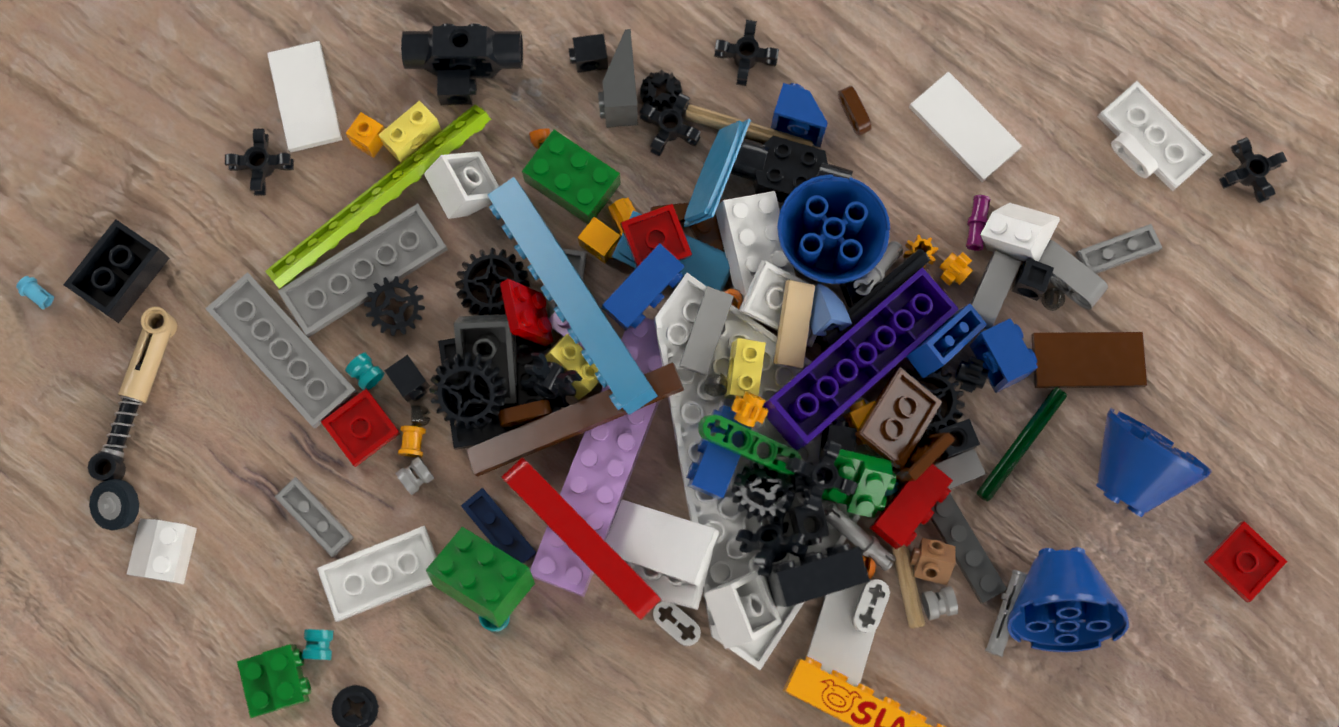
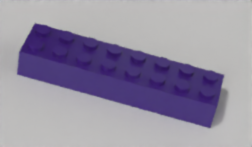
[763,267,959,451]

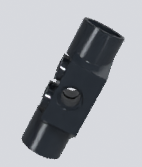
[401,23,523,78]
[730,135,853,203]

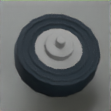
[89,479,139,531]

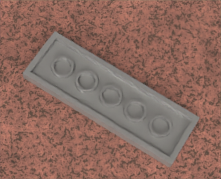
[278,204,448,338]
[205,272,357,429]

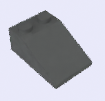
[598,29,638,128]
[454,314,517,405]

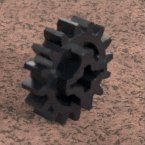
[364,276,425,336]
[731,463,795,523]

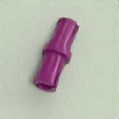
[966,195,991,251]

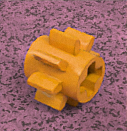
[903,235,938,268]
[939,252,973,286]
[731,392,768,427]

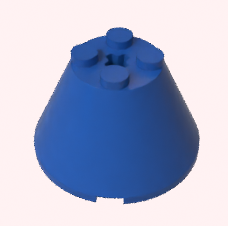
[777,175,890,284]
[1096,408,1212,517]
[1007,547,1129,652]

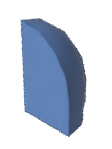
[810,283,852,336]

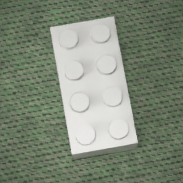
[716,191,795,302]

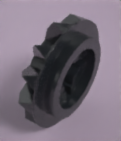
[640,70,682,112]
[332,685,379,727]

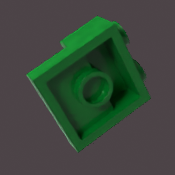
[822,449,896,518]
[237,644,311,718]

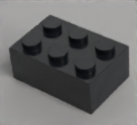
[63,219,170,323]
[766,543,870,607]

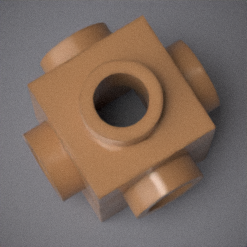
[910,538,955,585]

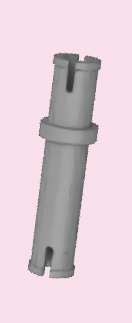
[854,241,904,295]
[824,503,896,571]
[985,570,1027,657]

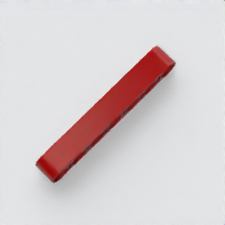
[501,457,662,620]

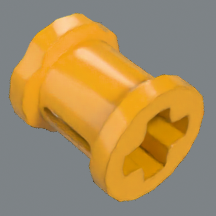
[397,426,426,458]

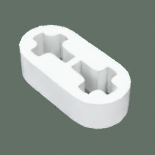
[1111,132,1158,178]
[852,579,890,633]
[653,602,701,646]

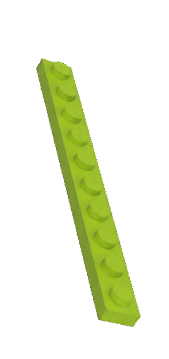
[265,104,491,289]

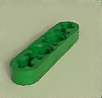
[698,415,802,475]

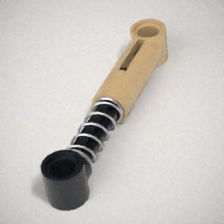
[88,307,177,482]

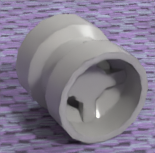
[395,456,435,495]
[922,586,958,620]

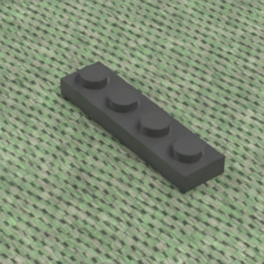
[930,494,1007,604]

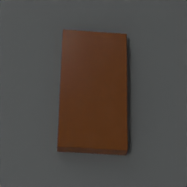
[1031,332,1147,388]

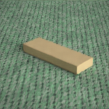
[773,280,815,369]

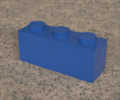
[601,243,685,331]
[906,303,987,378]
[686,405,752,500]

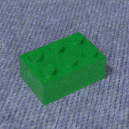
[522,129,621,224]
[426,527,535,628]

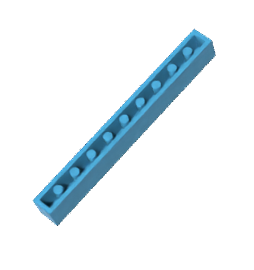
[487,177,658,415]

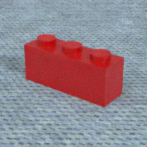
[870,464,953,549]

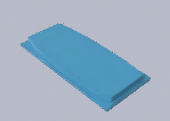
[684,119,751,227]
[612,210,730,291]

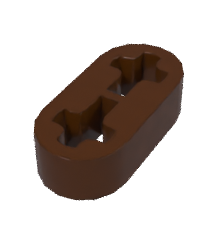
[838,86,872,136]
[498,400,552,427]

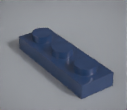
[461,488,537,564]

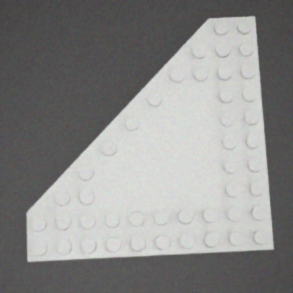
[654,273,893,670]

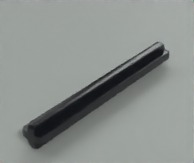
[821,249,930,346]

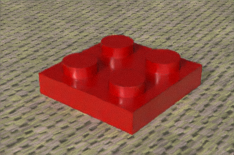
[620,204,692,267]
[500,279,553,346]
[321,388,401,467]
[1204,521,1288,602]

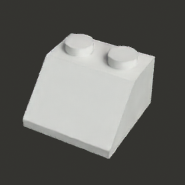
[424,151,499,219]
[981,203,1060,262]
[126,518,197,584]
[704,570,782,649]

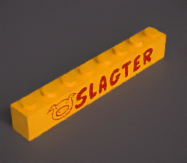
[782,657,945,727]

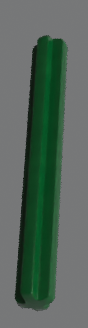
[977,387,1067,502]

